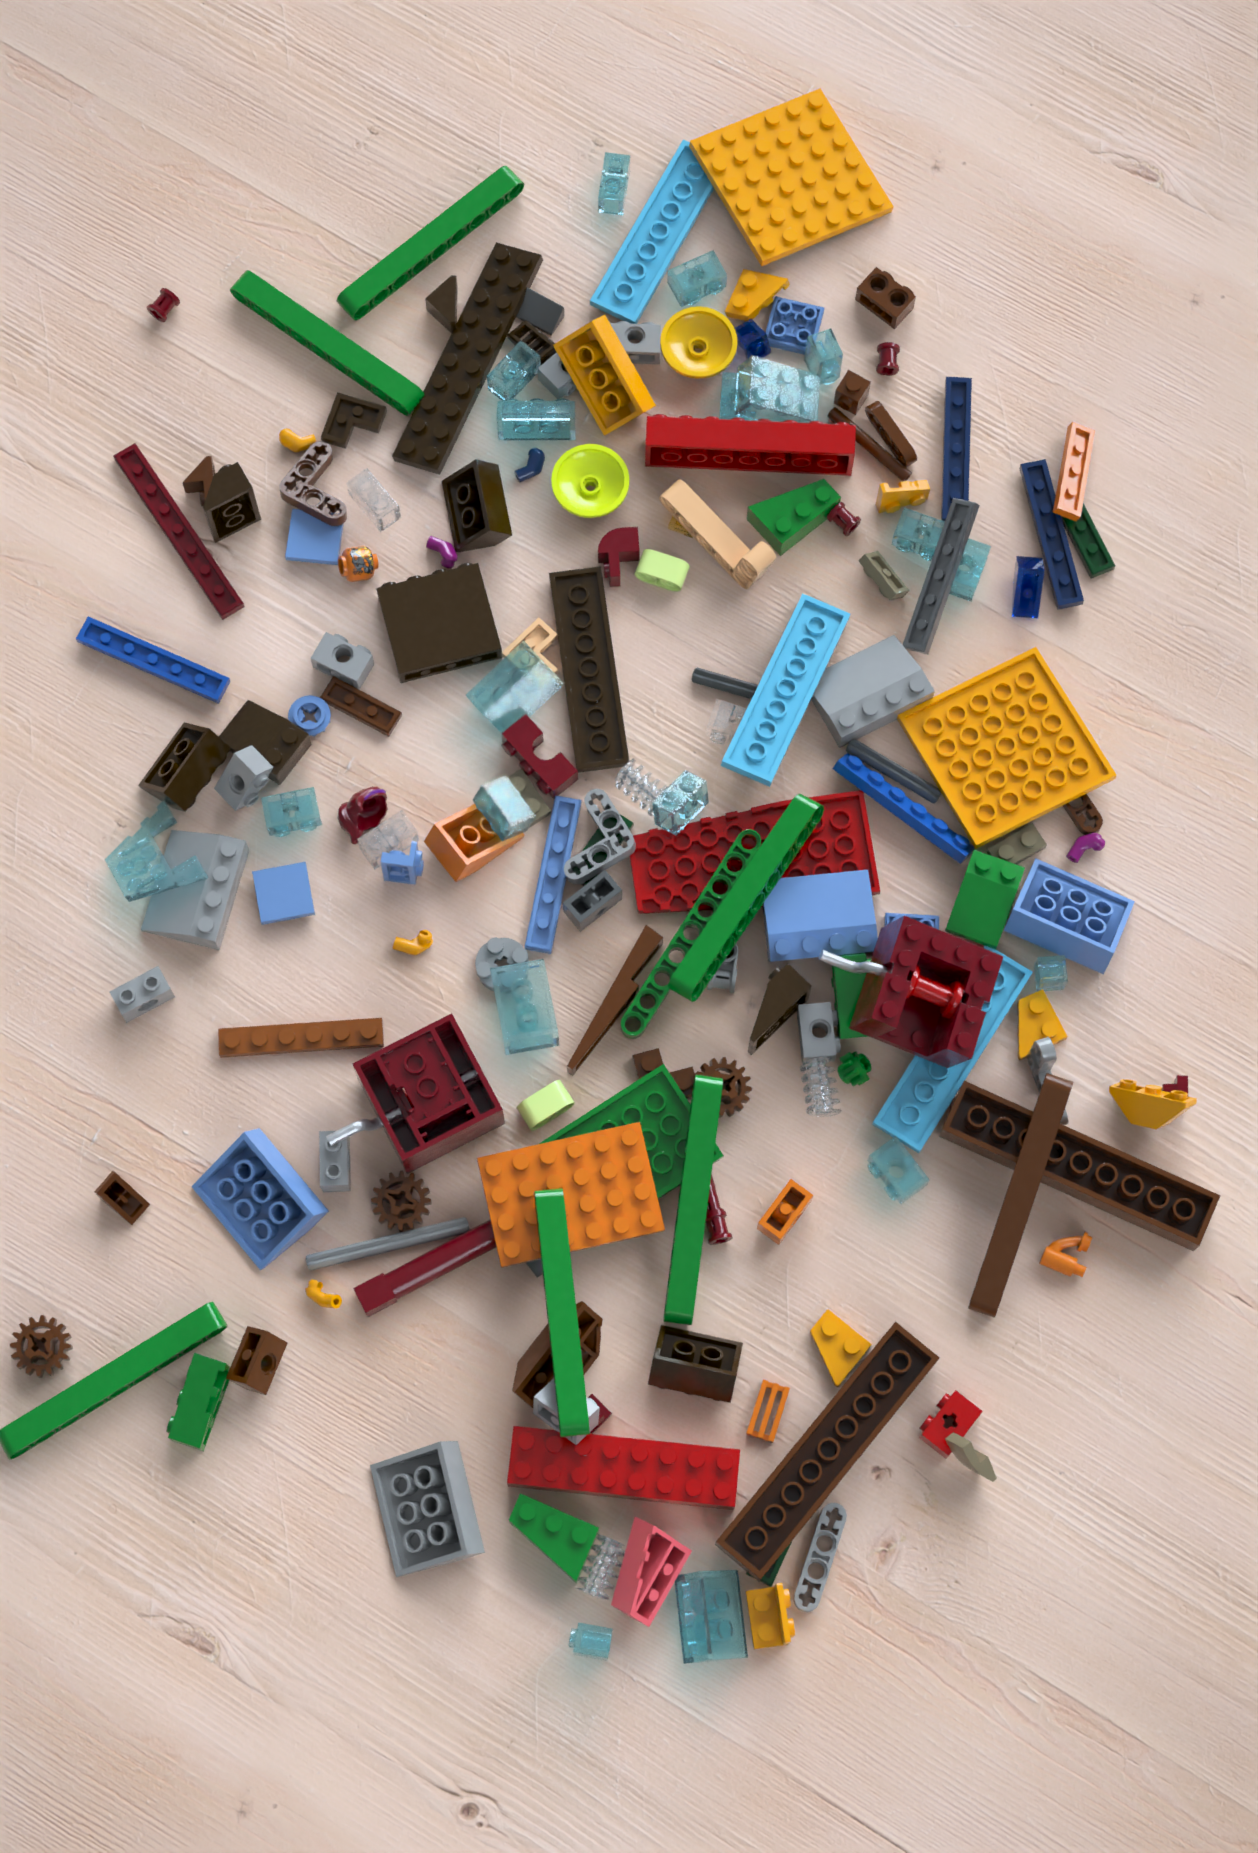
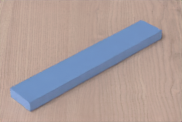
[525,795,582,954]

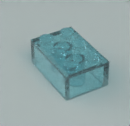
[735,355,820,423]

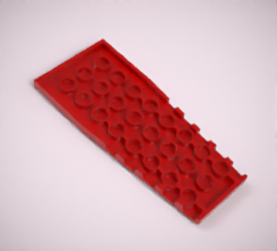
[629,790,881,914]

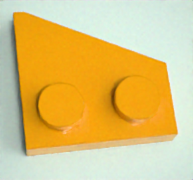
[725,269,790,322]
[876,480,930,513]
[1017,989,1068,1061]
[810,1309,872,1387]

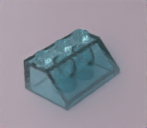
[497,398,576,440]
[466,640,565,733]
[675,1570,748,1664]

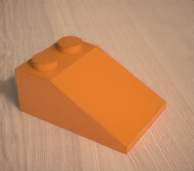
[424,795,525,882]

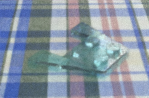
[105,801,208,902]

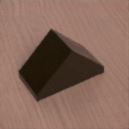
[425,275,458,334]

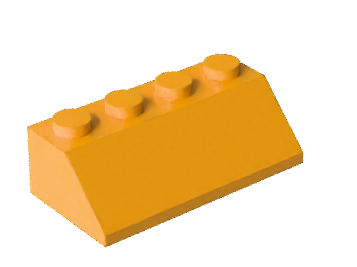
[553,315,656,436]

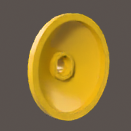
[660,306,737,379]

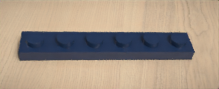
[941,377,972,523]
[1019,459,1084,610]

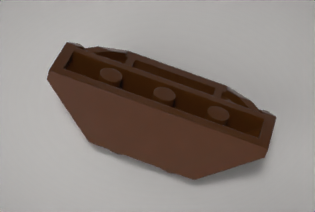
[512,1301,603,1408]

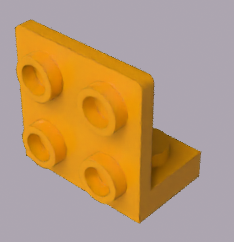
[745,1583,795,1650]

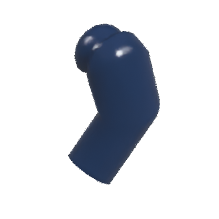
[514,448,545,483]

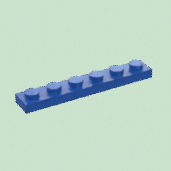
[76,616,231,704]
[833,753,975,864]

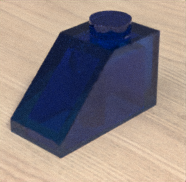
[1012,556,1045,618]

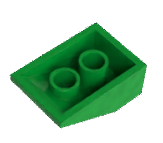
[945,850,1025,949]

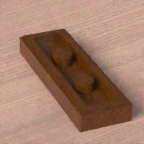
[320,676,402,737]

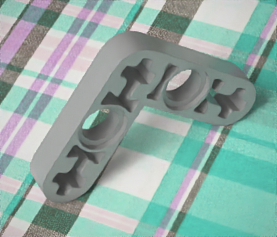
[564,789,636,884]
[1027,1037,1069,1125]

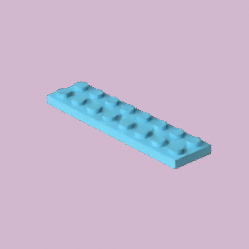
[590,140,714,324]
[721,593,851,787]
[872,946,1033,1153]

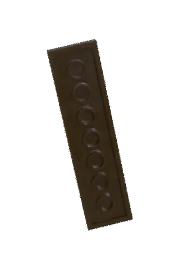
[549,566,630,773]

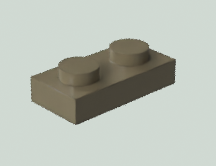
[859,551,909,600]
[499,769,551,828]
[986,823,1047,865]

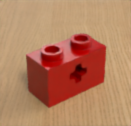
[919,1390,983,1459]

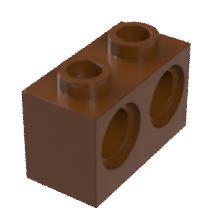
[855,267,916,329]

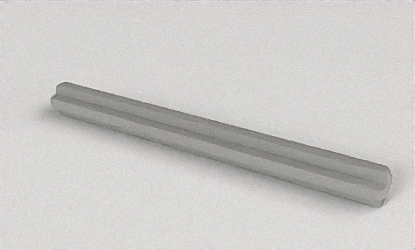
[306,1217,469,1271]

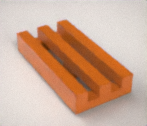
[746,1379,790,1443]

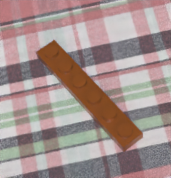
[218,1018,384,1058]

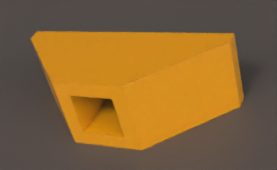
[1109,1079,1197,1130]

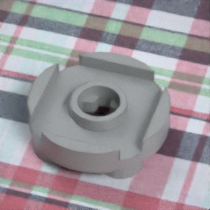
[475,937,530,993]

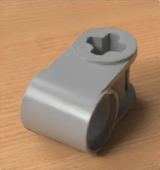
[707,944,738,993]

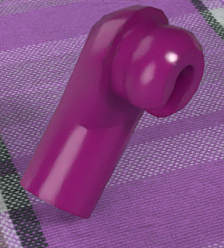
[426,536,458,569]
[1066,833,1105,863]

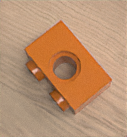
[757,1179,813,1245]

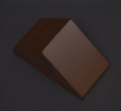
[94,1171,150,1225]

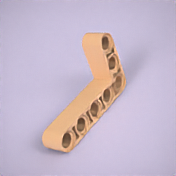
[659,479,776,590]

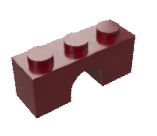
[501,714,578,799]

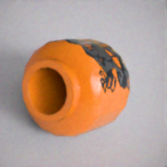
[338,546,379,582]

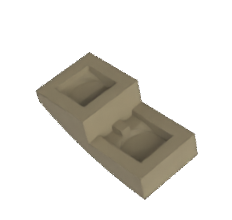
[945,1432,997,1482]

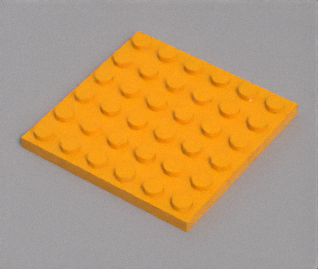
[689,88,894,267]
[897,647,1116,849]

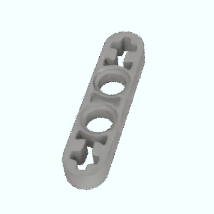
[794,1503,847,1612]

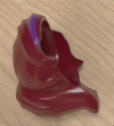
[338,786,388,844]

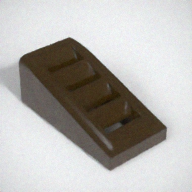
[507,320,557,368]

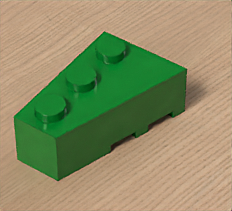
[747,479,841,556]
[831,953,871,1039]
[166,1353,230,1452]
[509,1493,599,1584]

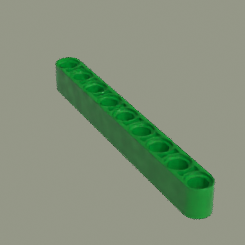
[336,166,525,321]
[230,270,425,416]
[668,794,824,1002]
[621,829,761,1039]
[663,1075,723,1325]
[534,1188,590,1437]
[0,1302,228,1460]

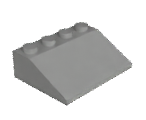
[811,635,935,748]
[141,830,249,950]
[370,1441,485,1577]

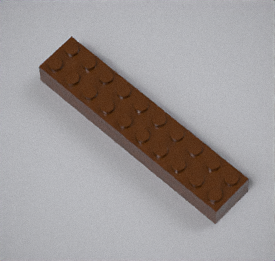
[939,1080,1221,1251]
[715,1321,940,1582]

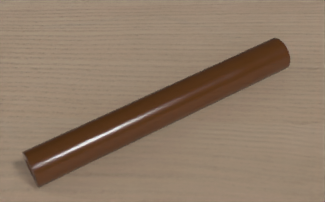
[827,407,912,481]

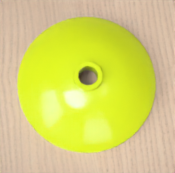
[551,444,630,518]

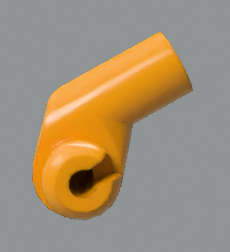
[279,428,316,453]
[393,930,433,956]
[305,1279,342,1309]

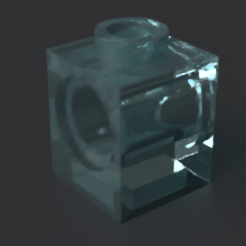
[1034,955,1068,992]

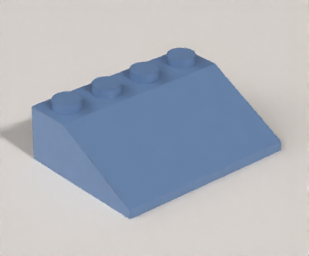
[1003,858,1135,974]
[763,870,878,962]
[192,1128,329,1270]

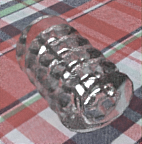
[615,758,673,816]
[800,1056,842,1117]
[576,1534,625,1600]

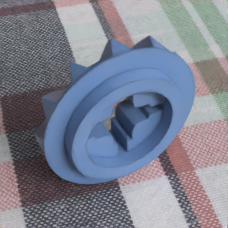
[288,695,331,737]

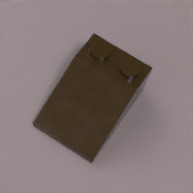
[219,700,312,785]
[748,963,812,1055]

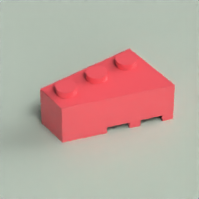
[611,1517,692,1627]

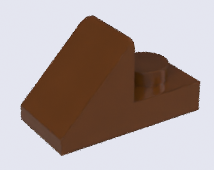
[183,456,215,506]

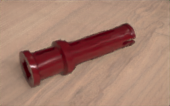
[705,1174,733,1245]

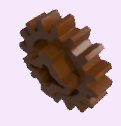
[691,1057,752,1118]
[371,1171,432,1232]
[10,1315,73,1378]

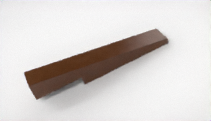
[567,925,663,1076]

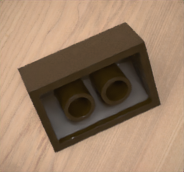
[441,459,512,552]
[203,462,261,543]
[138,722,231,812]
[648,1325,743,1403]

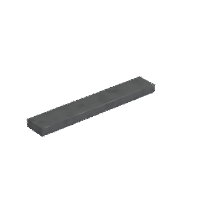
[903,498,980,655]

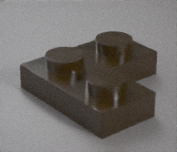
[321,392,387,449]

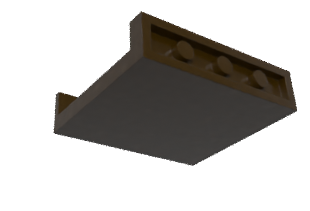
[376,563,503,683]

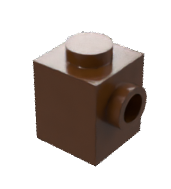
[834,370,871,415]

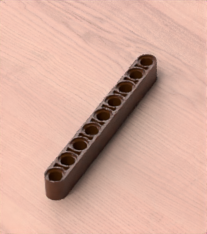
[968,1073,1073,1318]

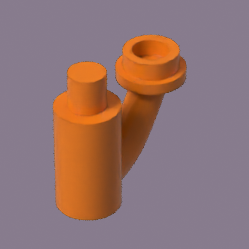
[1039,1232,1092,1277]

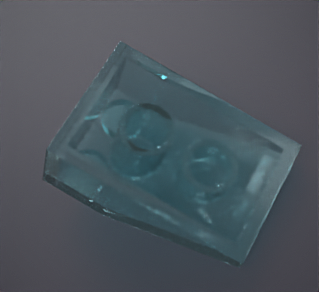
[490,959,559,1055]

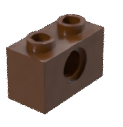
[226,1326,288,1395]

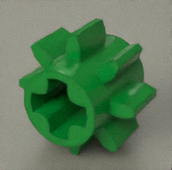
[837,1051,872,1086]

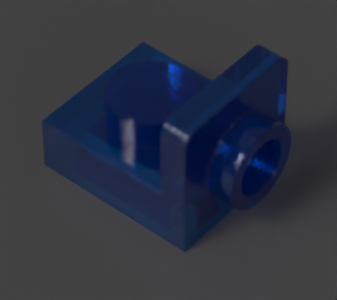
[734,319,771,364]

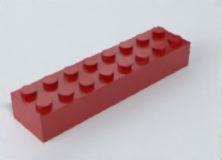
[645,414,856,476]
[507,1426,740,1510]

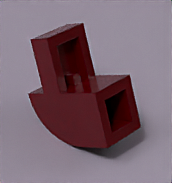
[598,527,640,587]

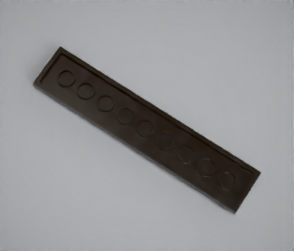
[392,242,543,475]

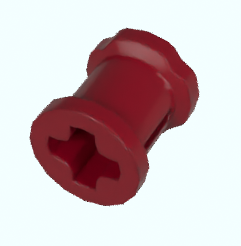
[147,288,180,322]
[876,342,900,376]
[827,502,861,536]

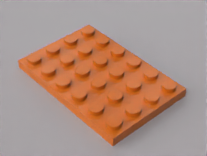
[477,1122,665,1268]

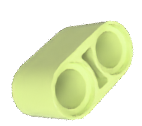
[634,549,690,592]
[516,1080,575,1131]

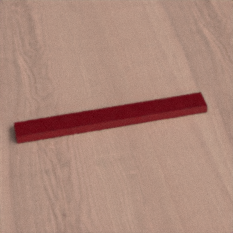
[113,443,245,620]

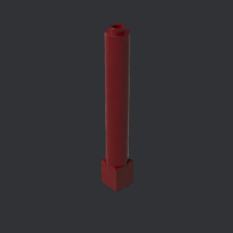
[353,1220,496,1317]

